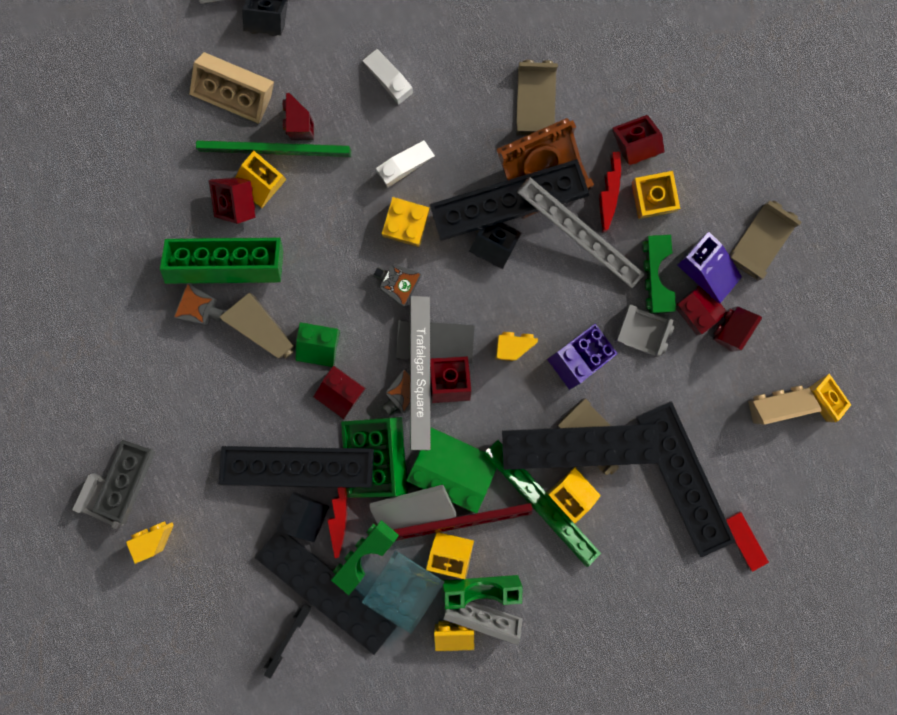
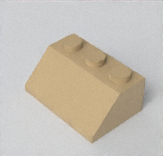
[748,385,821,425]

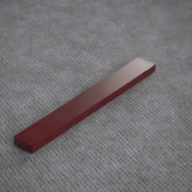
[394,503,532,541]

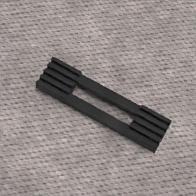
[264,604,312,679]

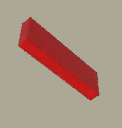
[726,511,769,572]

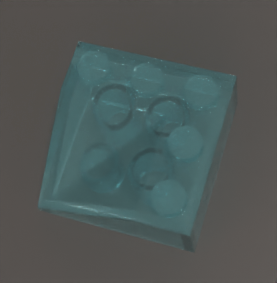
[362,550,444,634]

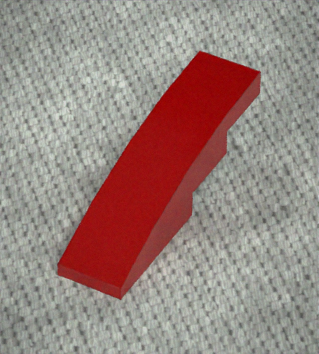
[599,152,621,232]
[328,488,348,558]

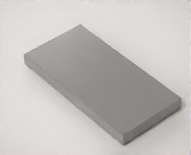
[369,485,456,530]
[444,601,522,645]

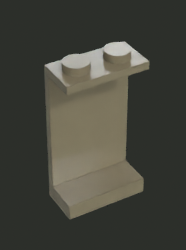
[516,60,558,135]
[729,201,802,281]
[557,398,619,475]

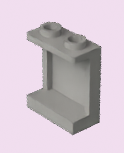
[614,305,674,357]
[72,473,135,529]

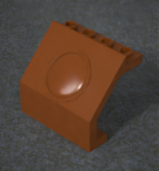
[497,118,594,219]

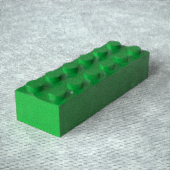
[160,238,284,284]

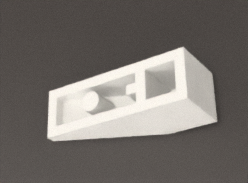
[362,49,413,105]
[376,141,435,188]

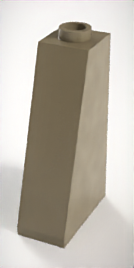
[220,292,296,359]

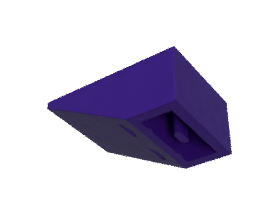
[677,232,742,304]
[547,323,618,390]

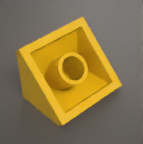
[809,374,851,423]

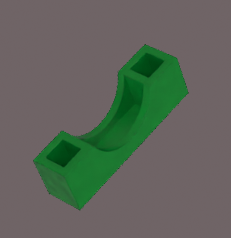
[642,235,676,314]
[331,520,399,595]
[442,575,523,610]

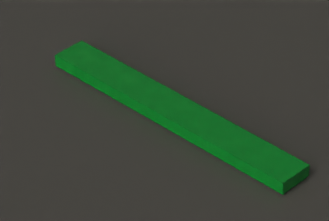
[196,140,351,157]
[484,440,601,567]

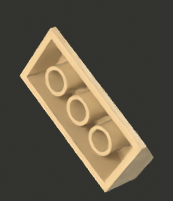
[189,52,274,124]

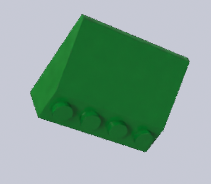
[341,417,408,498]
[407,427,497,513]

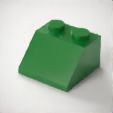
[296,322,340,367]

